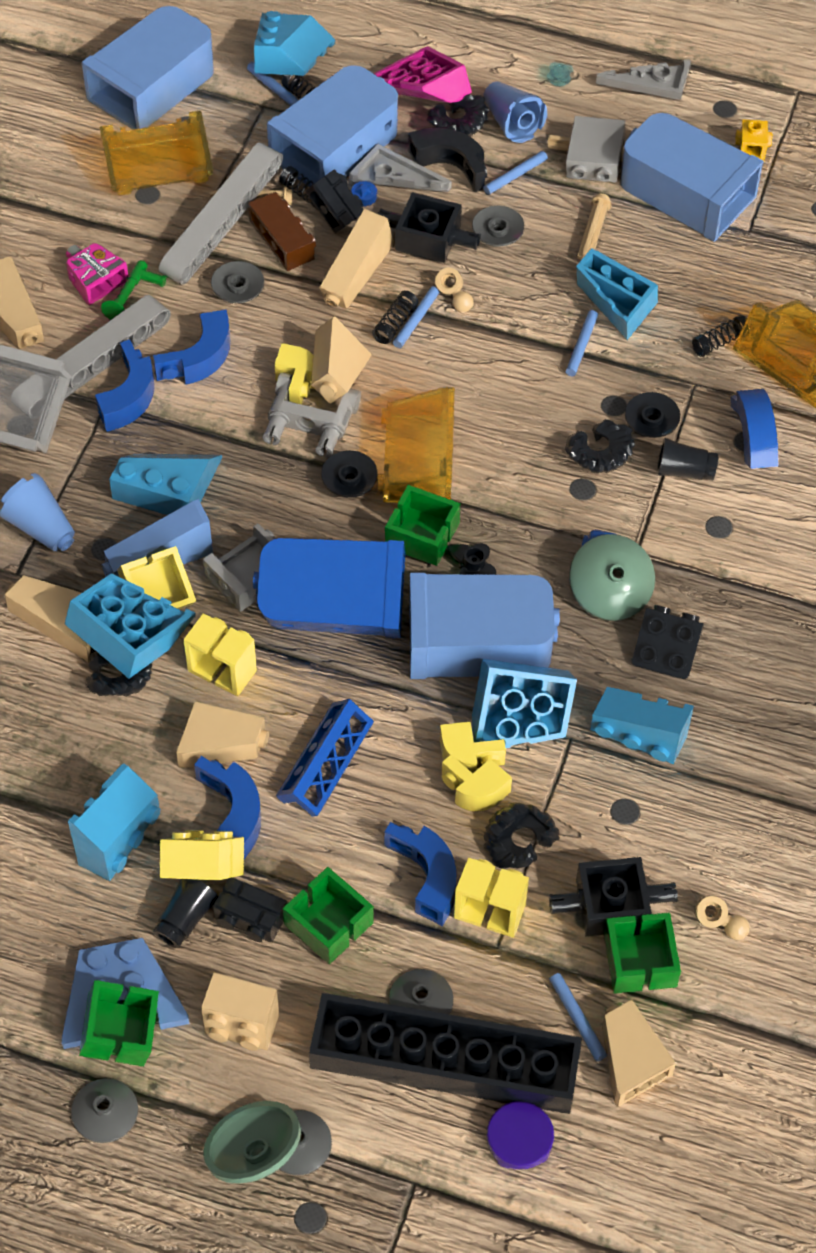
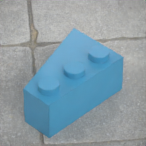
[576,248,658,340]
[590,687,694,764]

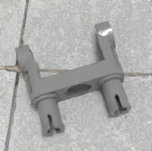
[262,372,361,458]

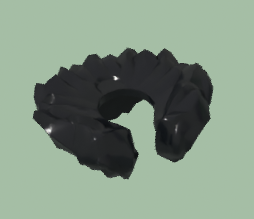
[426,94,489,137]
[564,419,635,473]
[86,650,152,697]
[484,803,560,869]

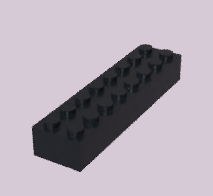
[309,993,582,1114]

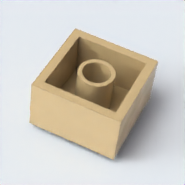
[201,972,279,1051]

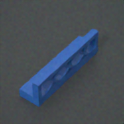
[276,699,374,817]

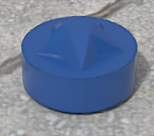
[351,181,377,206]

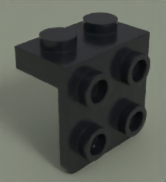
[632,605,704,679]

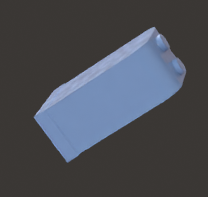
[82,6,214,135]
[267,66,398,187]
[620,113,763,242]
[409,573,560,679]

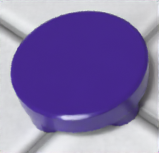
[487,1101,554,1170]

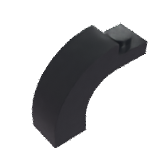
[408,128,487,192]

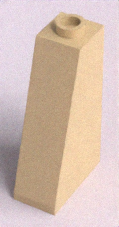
[319,209,394,309]
[0,256,44,349]
[5,575,95,663]

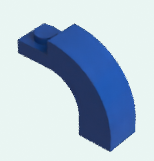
[153,310,231,385]
[95,340,154,432]
[730,389,778,469]
[194,756,261,859]
[384,822,457,926]

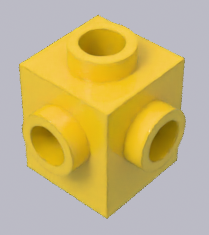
[735,119,772,161]

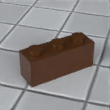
[248,191,316,271]

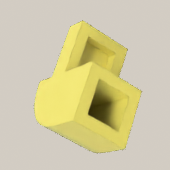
[275,343,315,404]
[440,722,506,773]
[442,755,512,812]

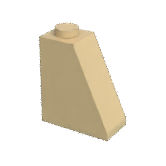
[311,316,372,404]
[176,702,269,769]
[602,1000,676,1107]

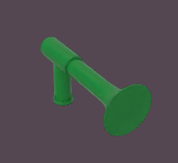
[101,260,167,320]

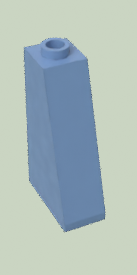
[102,499,213,577]

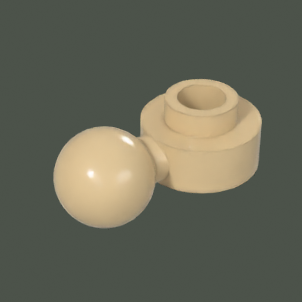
[435,267,474,312]
[695,895,750,940]

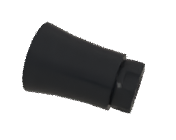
[657,437,719,481]
[153,879,218,948]

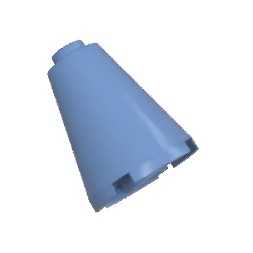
[483,81,547,143]
[0,473,75,552]

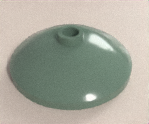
[569,534,655,621]
[203,1101,301,1184]

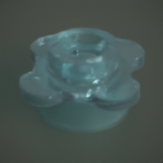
[547,63,573,86]

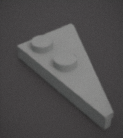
[596,60,691,100]
[350,144,452,192]

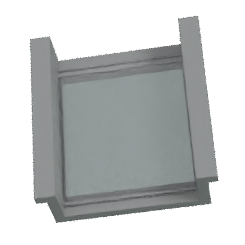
[0,345,72,454]

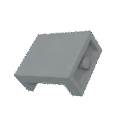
[566,116,626,182]
[203,523,276,612]

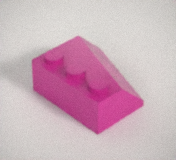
[373,46,472,103]

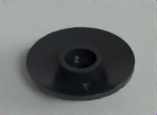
[625,392,680,438]
[321,450,378,498]

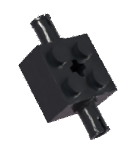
[378,192,481,263]
[549,857,678,937]

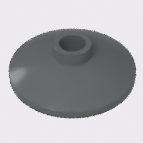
[472,206,525,246]
[211,261,264,303]
[389,969,454,1015]
[71,1079,138,1143]
[279,1110,332,1175]

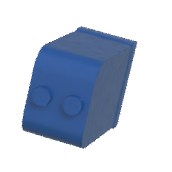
[253,538,406,638]

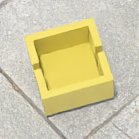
[117,546,196,610]
[184,613,257,697]
[160,830,244,880]
[454,858,529,938]

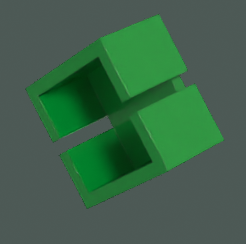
[385,485,461,566]
[283,867,374,965]
[604,913,681,994]
[79,980,159,1067]

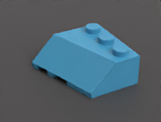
[109,454,222,515]

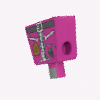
[66,243,128,306]

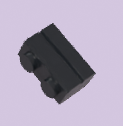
[305,169,364,234]
[213,877,288,943]

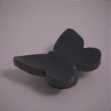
[447,543,496,575]

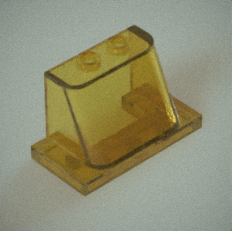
[733,299,816,408]

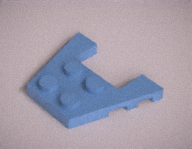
[61,938,189,1049]

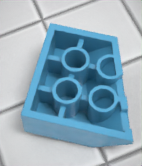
[254,11,335,76]
[65,573,196,678]
[472,659,577,748]
[68,764,161,881]

